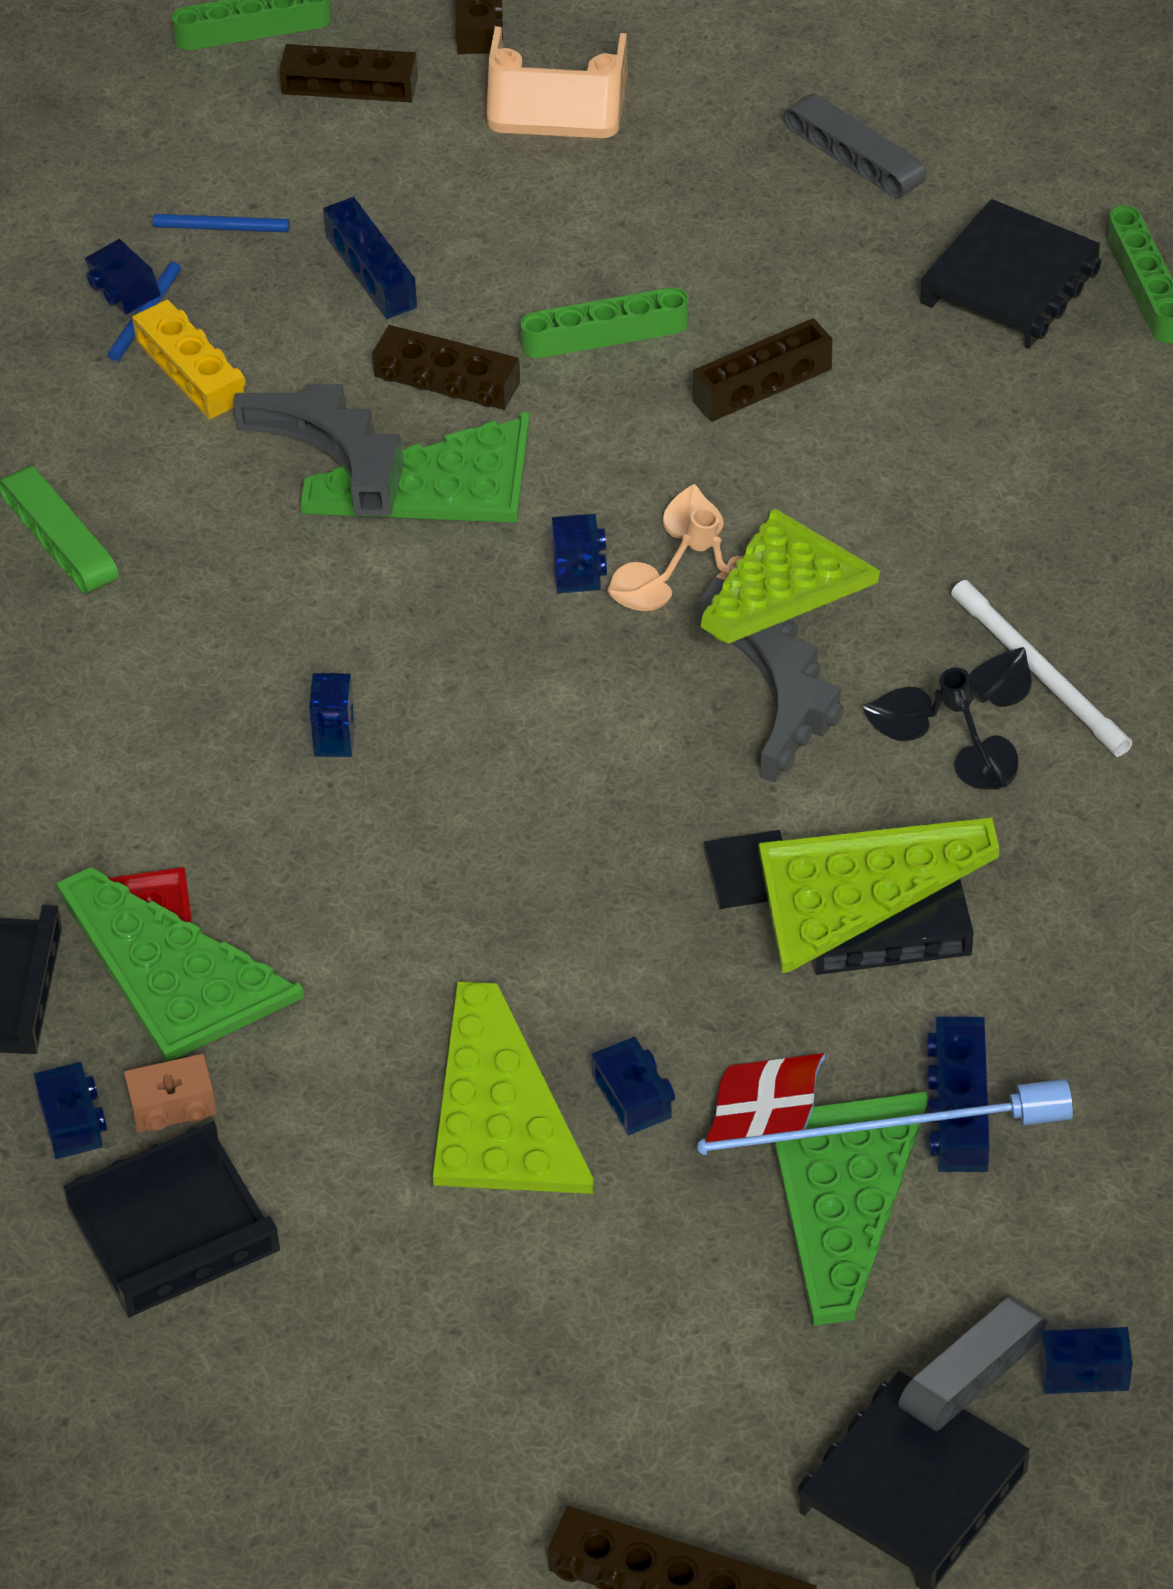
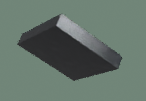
[704,830,783,909]

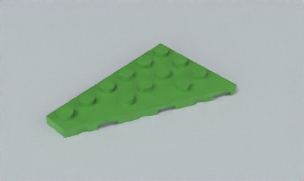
[300,412,530,523]
[56,867,304,1062]

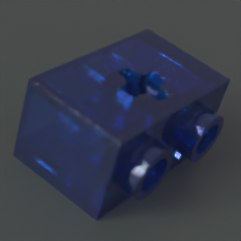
[84,238,161,315]
[552,514,607,594]
[309,673,356,757]
[591,1037,675,1136]
[34,1062,107,1160]
[1039,1327,1133,1394]

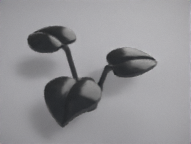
[863,647,1032,790]

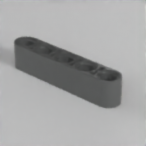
[783,93,926,199]
[898,1296,1048,1431]

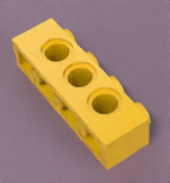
[132,299,246,420]

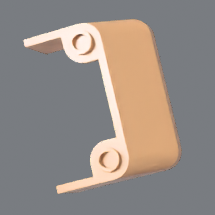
[486,27,628,138]

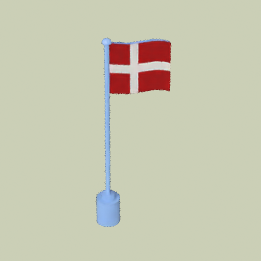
[697,1053,1073,1155]

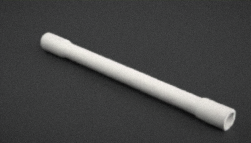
[951,580,1132,757]

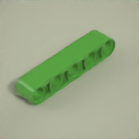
[172,0,332,50]
[1107,205,1173,343]
[521,288,689,358]
[0,465,119,595]

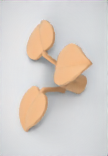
[607,484,743,611]

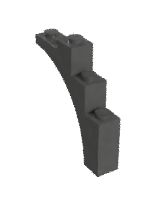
[233,384,404,516]
[698,577,844,783]

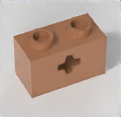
[124,1054,217,1132]

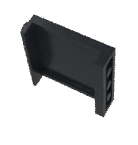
[920,199,1102,349]
[813,824,974,975]
[0,905,62,1054]
[63,1121,280,1318]
[798,1370,1030,1589]

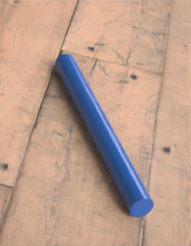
[153,214,290,233]
[108,262,181,361]

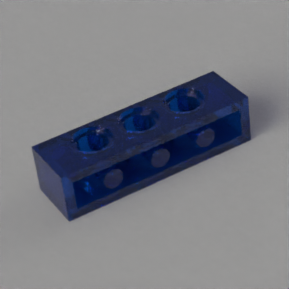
[323,197,417,320]
[927,1017,990,1172]

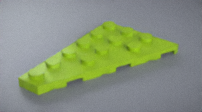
[701,509,880,644]
[759,817,999,973]

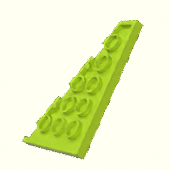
[433,982,594,1194]

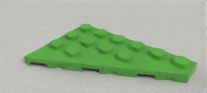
[773,1092,928,1326]

